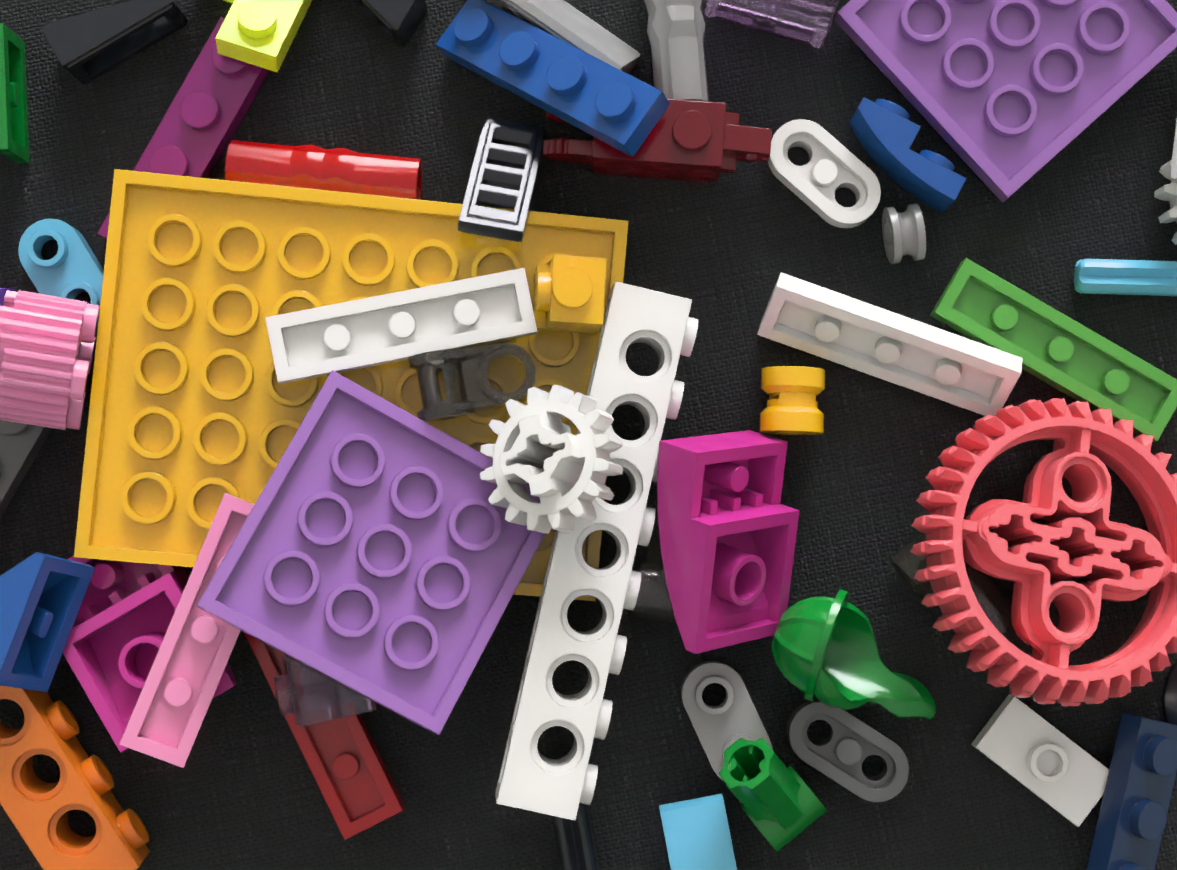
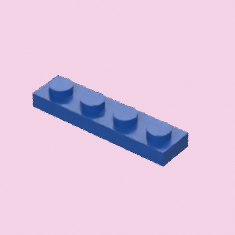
[436,0,670,157]

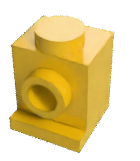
[534,255,607,333]

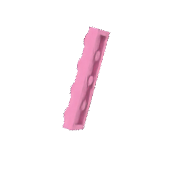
[119,493,255,768]

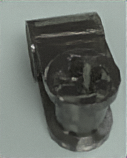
[408,343,536,422]

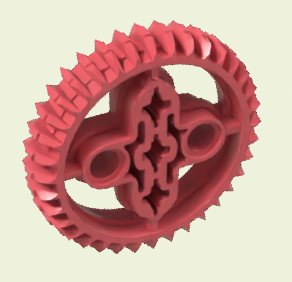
[910,398,1177,707]

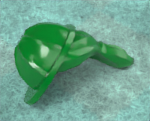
[772,589,936,720]

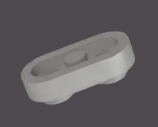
[681,661,773,781]

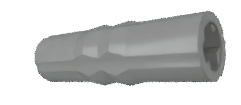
[644,0,709,102]

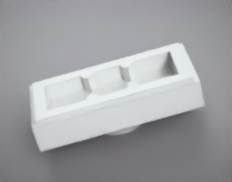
[971,694,1109,827]

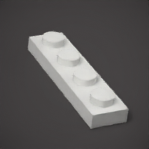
[265,268,537,384]
[757,272,1023,416]

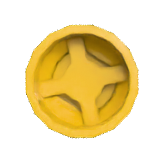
[760,366,825,435]

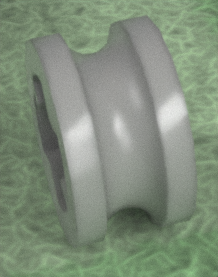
[882,203,926,264]

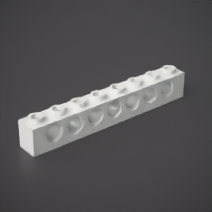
[495,281,698,821]

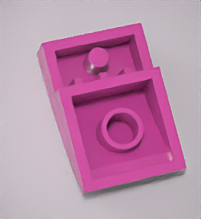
[657,430,800,654]
[63,555,237,753]

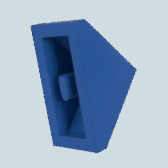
[0,552,95,692]

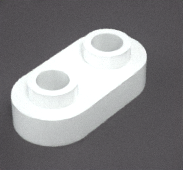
[768,119,881,228]

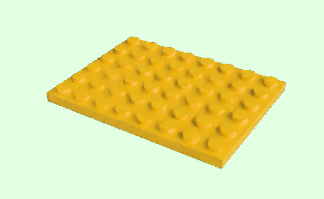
[74,169,629,601]

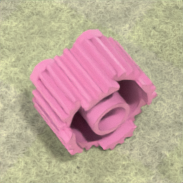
[0,290,100,430]

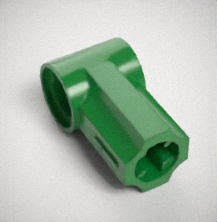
[719,738,827,852]

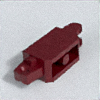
[542,99,772,182]

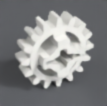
[480,385,623,534]

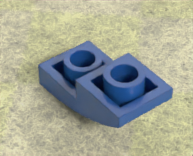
[849,97,967,213]

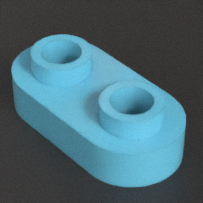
[18,219,104,336]

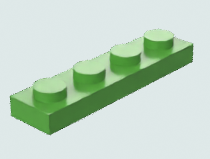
[930,258,1177,442]

